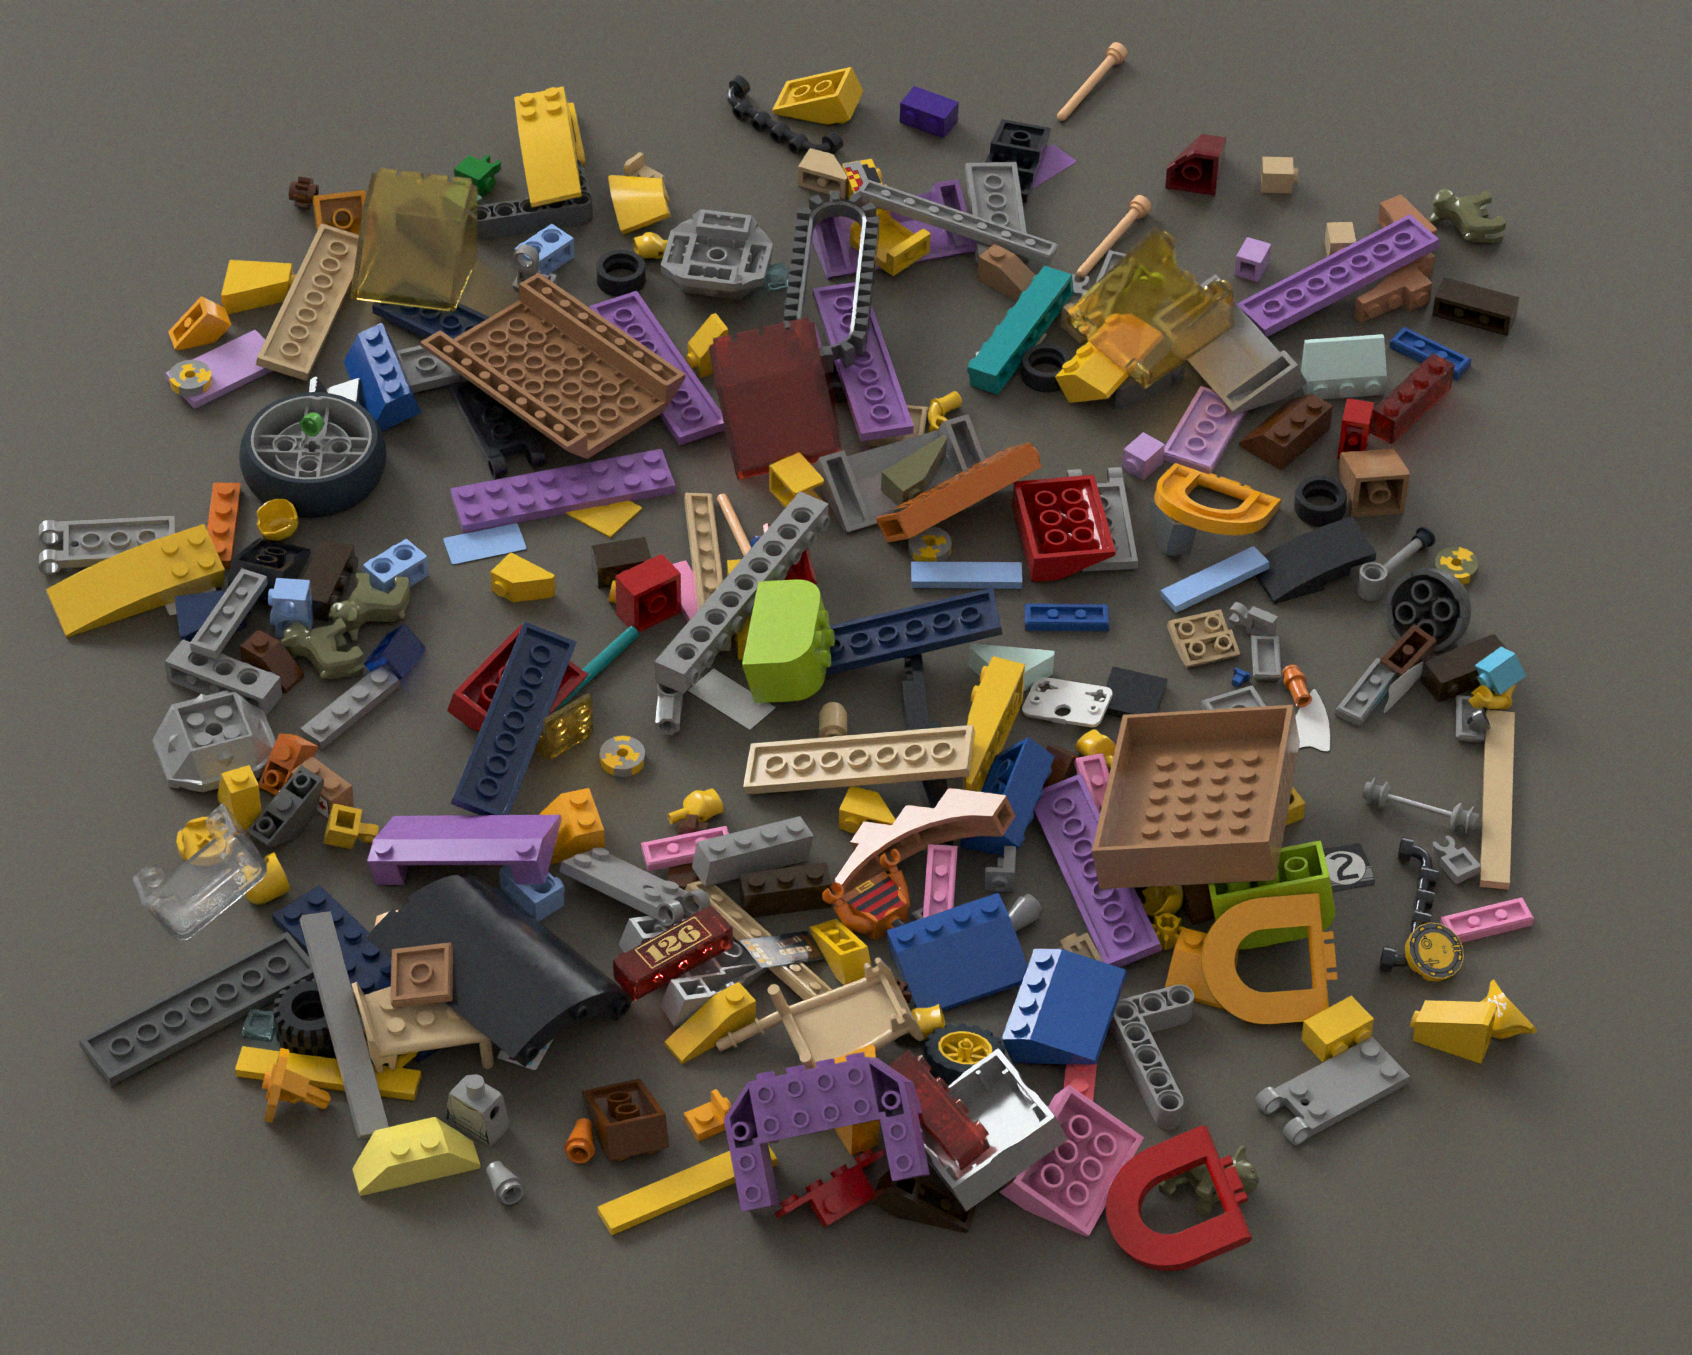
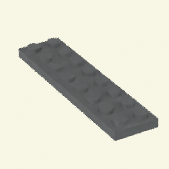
[79,932,315,1086]

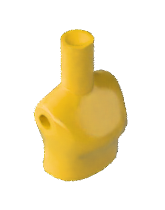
[633,232,668,259]
[1075,729,1116,769]
[667,788,724,825]
[906,1004,946,1041]

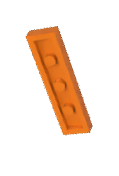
[207,482,242,568]

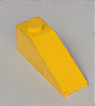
[809,918,872,985]
[664,982,756,1064]

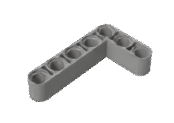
[1110,985,1194,1130]

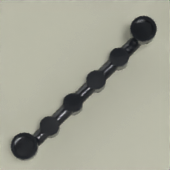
[726,75,843,154]
[1379,837,1439,972]

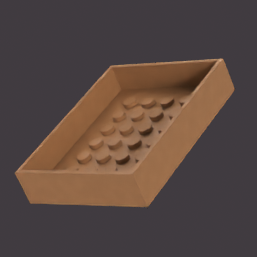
[1092,705,1300,889]

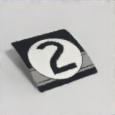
[1323,843,1375,891]

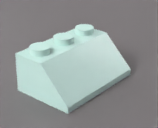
[1301,334,1387,399]

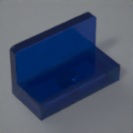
[363,623,426,680]

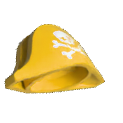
[1480,979,1538,1039]

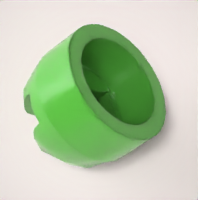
[300,412,324,437]

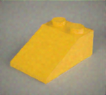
[772,67,864,125]

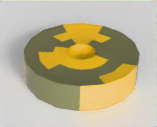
[1434,547,1479,585]

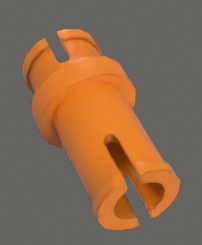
[1282,665,1312,707]

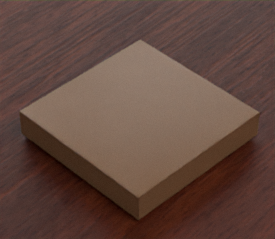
[390,942,453,1008]

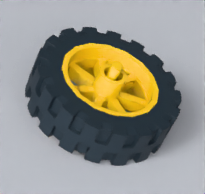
[923,1023,1005,1086]

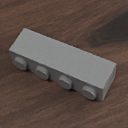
[692,816,814,887]

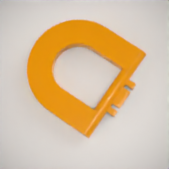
[1154,463,1282,535]
[1201,893,1337,1024]

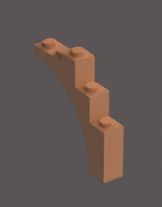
[1354,194,1437,323]
[832,788,1016,894]

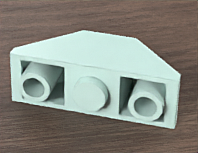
[969,643,1055,691]

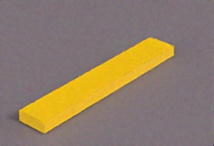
[235,1046,421,1101]
[597,1145,777,1236]

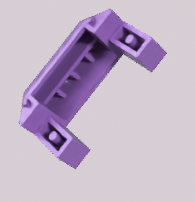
[724,1052,930,1212]

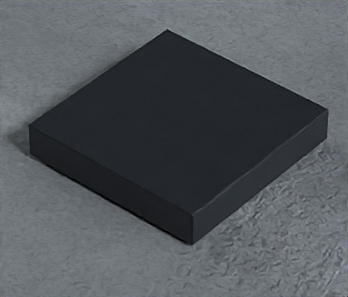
[1102,666,1168,718]

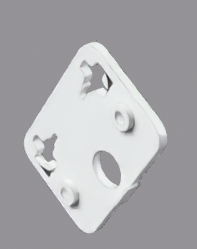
[1022,677,1113,727]

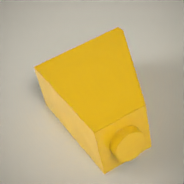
[221,260,297,315]
[217,765,262,840]
[1410,1000,1498,1064]

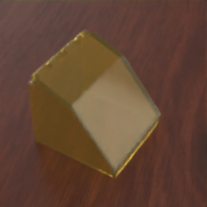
[351,168,477,312]

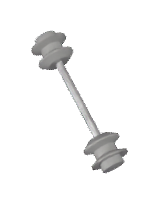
[1362,778,1479,834]

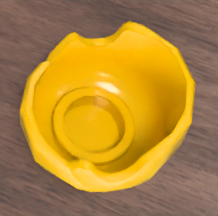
[257,499,299,541]
[1142,885,1183,917]

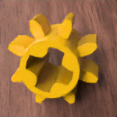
[1151,913,1185,950]

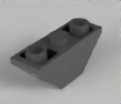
[246,765,324,848]

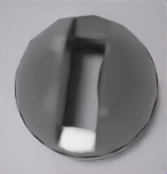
[1467,708,1491,733]

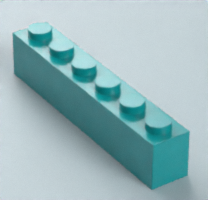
[967,266,1074,395]

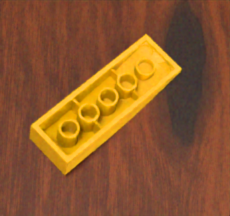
[514,86,582,207]
[46,524,225,638]
[963,656,1025,792]

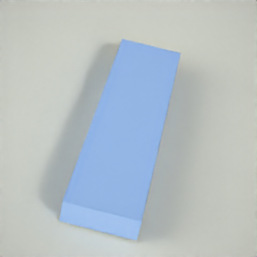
[1161,546,1269,613]
[911,562,1022,589]

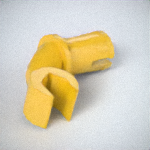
[928,391,963,432]
[1468,684,1516,710]

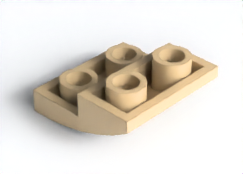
[1167,609,1240,668]

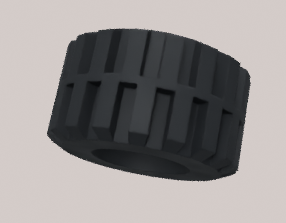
[273,978,334,1058]

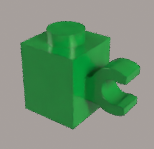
[454,155,501,197]

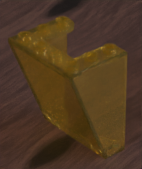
[1067,226,1235,389]

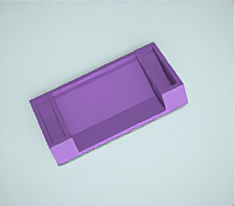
[812,179,975,279]
[367,815,562,885]

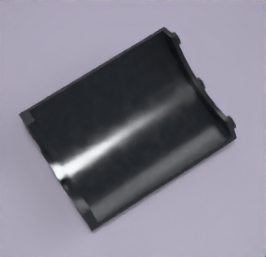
[365,874,635,1067]

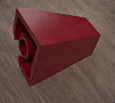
[1165,134,1227,196]

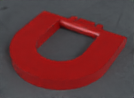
[1106,1125,1252,1271]

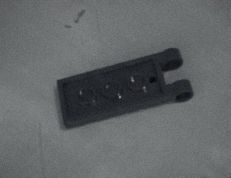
[450,381,546,478]

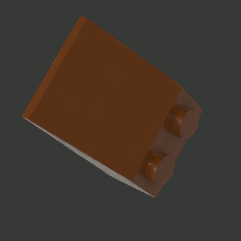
[582,1078,669,1161]

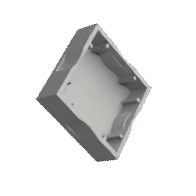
[918,1048,1068,1211]

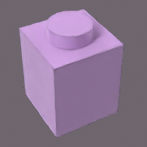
[1234,237,1271,282]
[1122,432,1165,481]

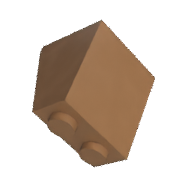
[1338,449,1410,517]

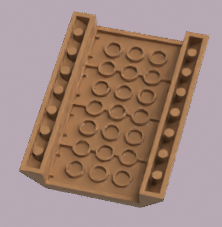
[420,273,686,459]

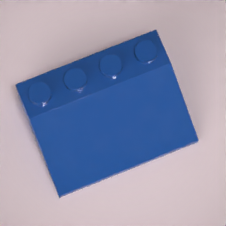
[887,893,1028,1011]
[1002,949,1127,1065]

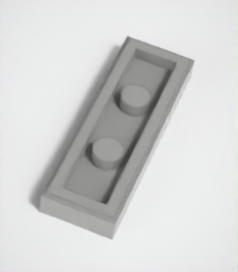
[1335,658,1399,727]

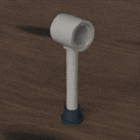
[1357,527,1435,601]

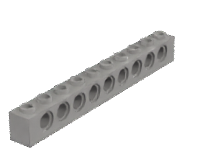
[655,492,830,694]

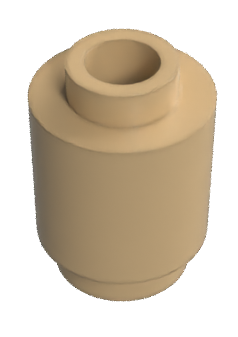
[819,702,847,738]

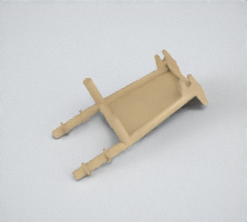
[715,957,924,1070]
[351,982,494,1073]

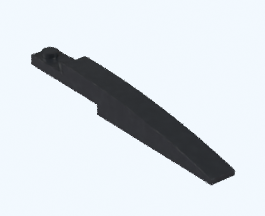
[901,653,954,846]

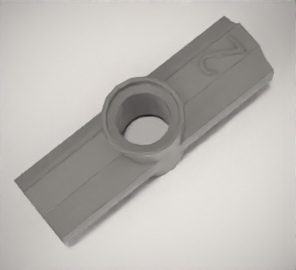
[655,683,683,735]

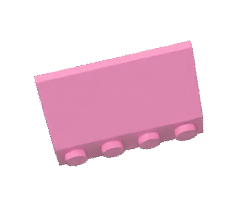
[999,1085,1144,1237]

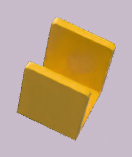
[769,452,824,508]

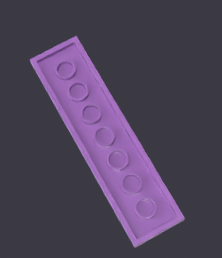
[1237,214,1440,337]
[812,282,914,441]
[589,291,728,446]
[450,449,675,533]
[1034,774,1162,967]

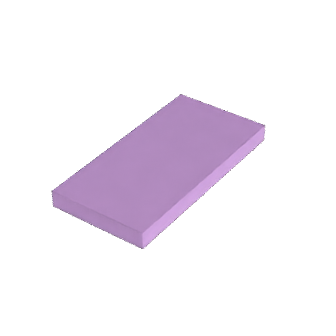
[165,330,273,409]
[1163,386,1248,474]

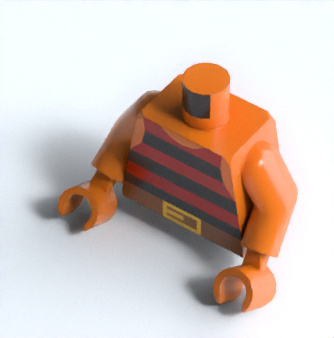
[822,849,911,940]

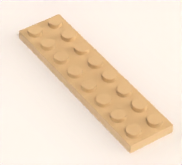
[256,223,370,381]
[743,725,975,795]

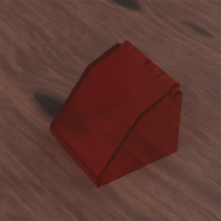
[709,317,842,480]

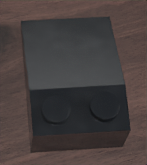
[227,538,311,604]

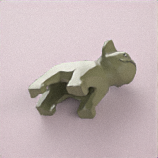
[1429,188,1506,243]
[329,573,410,642]
[281,618,364,679]
[1158,1145,1259,1217]

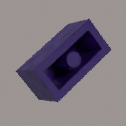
[899,86,959,138]

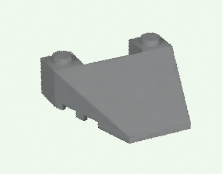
[619,916,769,1026]

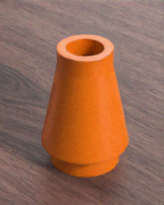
[564,1118,595,1164]

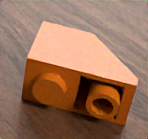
[258,733,319,795]

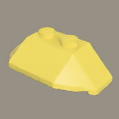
[352,1117,481,1196]

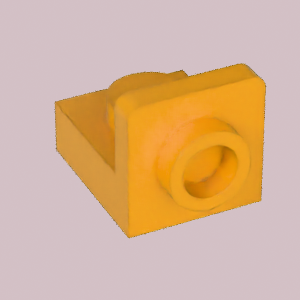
[684,1089,732,1142]

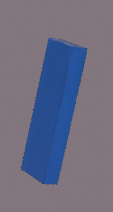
[1389,327,1472,380]
[1024,604,1109,631]

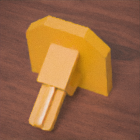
[262,1048,331,1123]

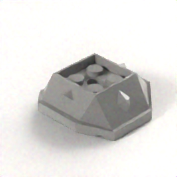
[661,209,773,300]
[153,690,276,792]

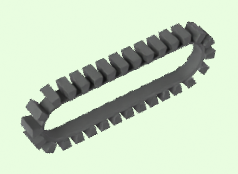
[782,191,879,373]

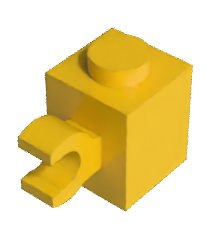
[323,804,379,850]

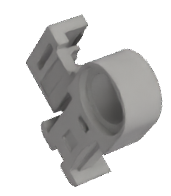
[512,244,557,290]

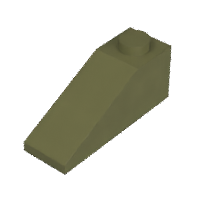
[881,435,947,506]

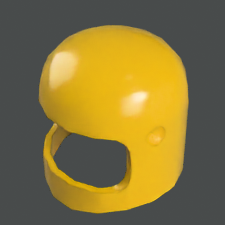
[238,852,290,905]

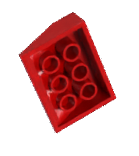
[1011,475,1116,582]
[447,624,588,731]

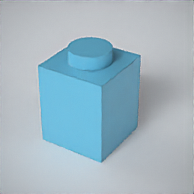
[1475,647,1526,695]

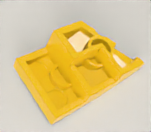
[608,175,671,235]

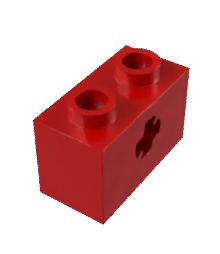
[1337,398,1374,459]

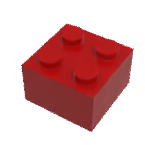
[615,554,681,633]

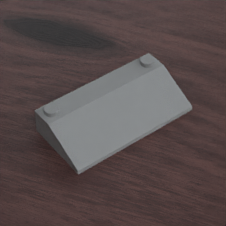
[1152,274,1307,414]
[813,414,986,534]

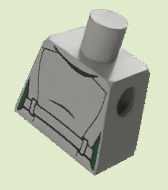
[445,1074,510,1147]

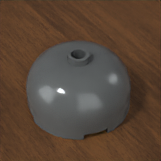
[1385,568,1471,652]

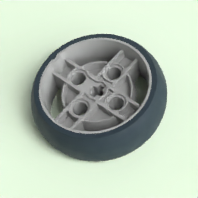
[239,392,386,517]

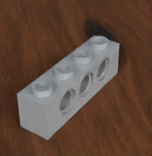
[165,639,282,716]

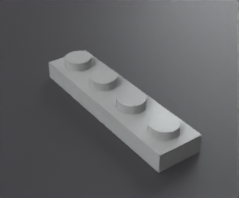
[190,569,268,659]
[300,666,400,750]

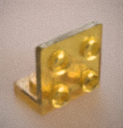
[535,693,593,761]

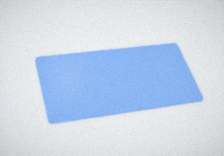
[443,523,527,564]

